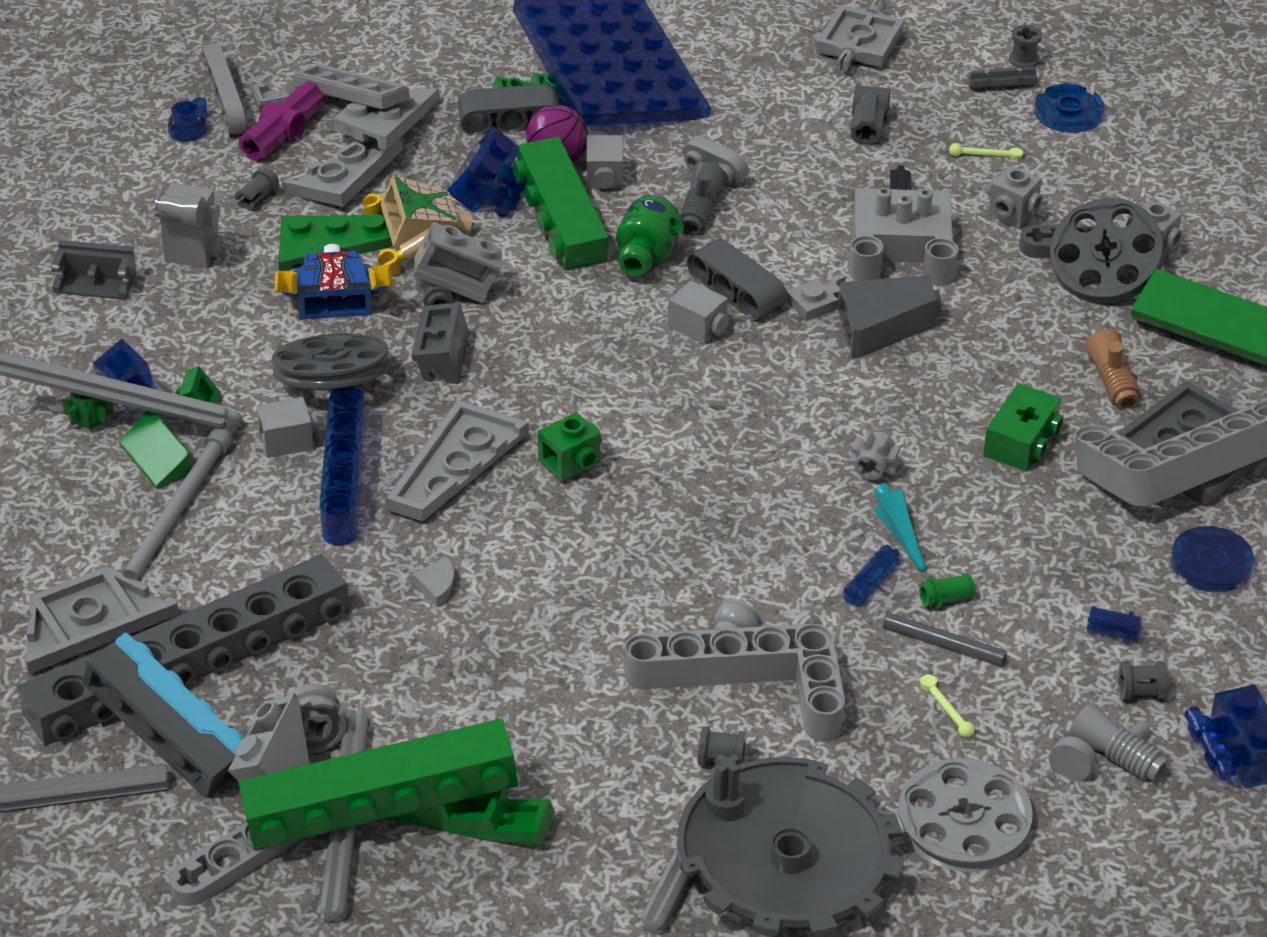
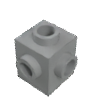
[987,165,1043,229]
[1126,199,1182,258]

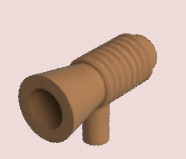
[1084,329,1140,410]

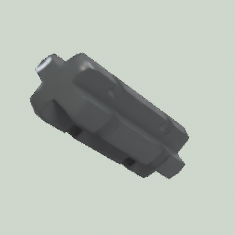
[968,66,1037,90]

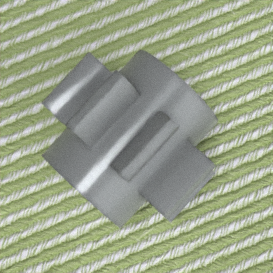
[849,431,901,480]

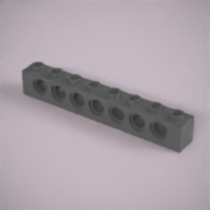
[17,554,349,746]

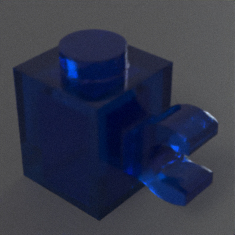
[93,339,154,413]

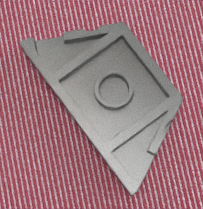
[334,88,439,150]
[24,566,179,674]

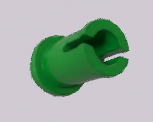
[919,573,975,610]

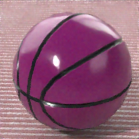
[525,105,589,164]

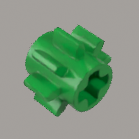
[62,392,114,429]

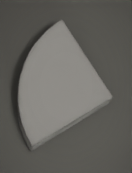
[250,84,290,113]
[413,557,454,607]

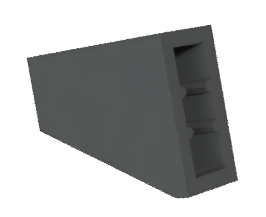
[838,275,941,358]

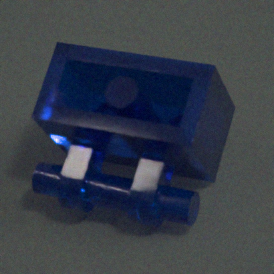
[446,126,525,217]
[1184,684,1267,789]

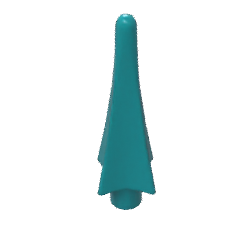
[874,483,927,572]

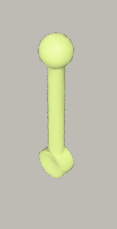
[949,143,1023,160]
[920,674,975,738]

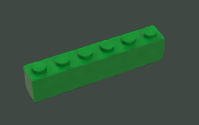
[238,718,519,850]

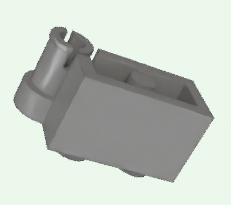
[154,183,223,269]

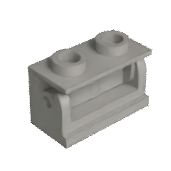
[414,222,502,303]

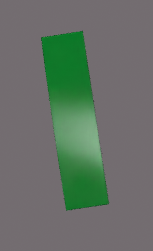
[389,790,555,845]

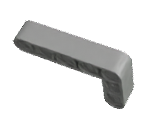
[1075,400,1267,506]
[624,624,845,742]

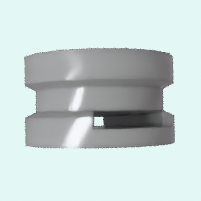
[285,683,346,754]

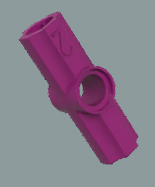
[239,81,325,162]

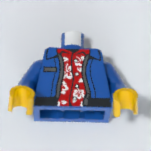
[274,244,394,319]

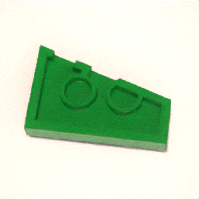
[278,214,392,271]

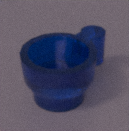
[168,97,208,142]

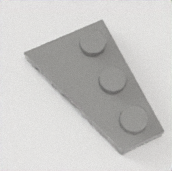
[282,136,403,207]

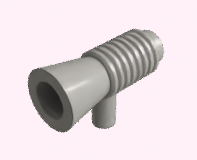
[1069,702,1169,782]

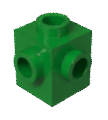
[538,412,602,482]

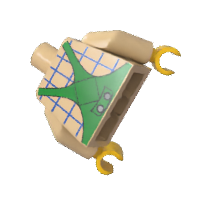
[363,175,472,277]

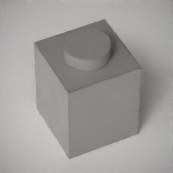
[587,135,623,189]
[668,281,729,345]
[256,397,319,458]

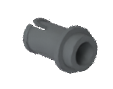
[235,168,279,211]
[420,279,453,306]

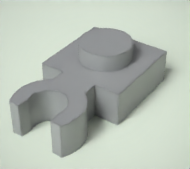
[786,274,846,321]

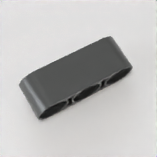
[457,85,560,135]
[687,239,787,321]

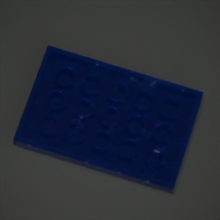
[513,0,711,126]

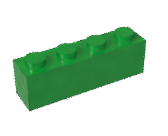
[513,136,609,271]

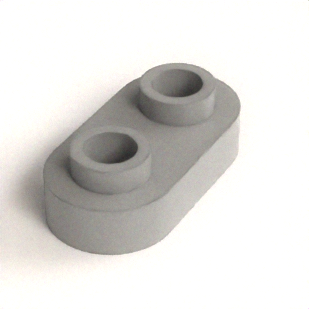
[682,136,749,186]

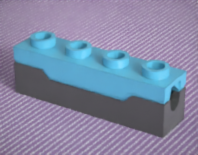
[83,632,244,798]

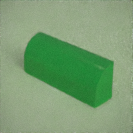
[1131,269,1267,366]

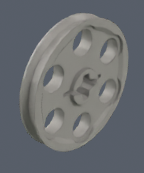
[897,758,1033,872]

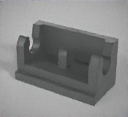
[51,240,136,300]
[411,303,470,384]

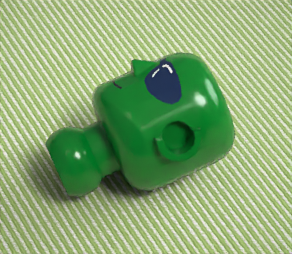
[616,195,683,277]

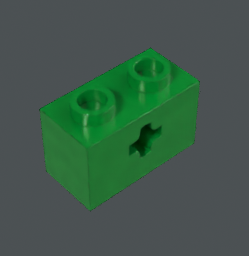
[983,383,1064,472]

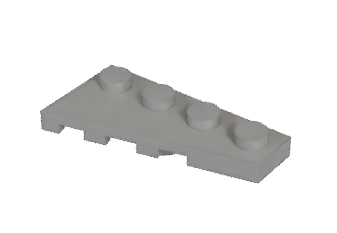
[386,400,529,521]

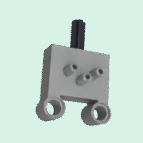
[848,165,959,286]

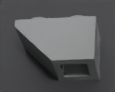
[228,695,310,781]

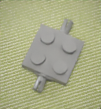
[817,0,904,72]

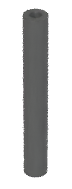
[883,612,1007,667]

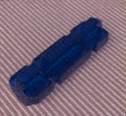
[843,544,900,607]

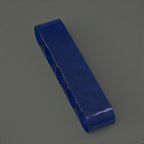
[319,386,366,546]

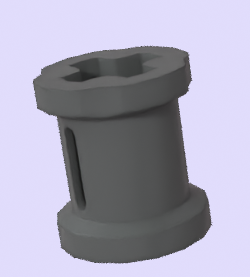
[1009,25,1042,69]
[1118,661,1168,700]
[698,726,747,765]

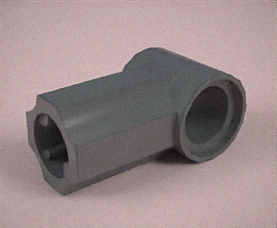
[851,85,891,145]

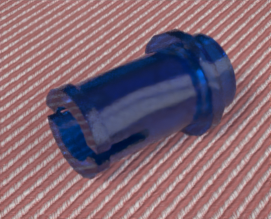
[1087,606,1142,644]

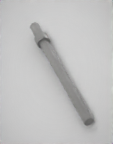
[123,411,243,580]

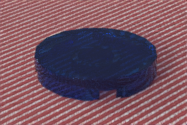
[1034,83,1105,133]
[1170,526,1255,593]

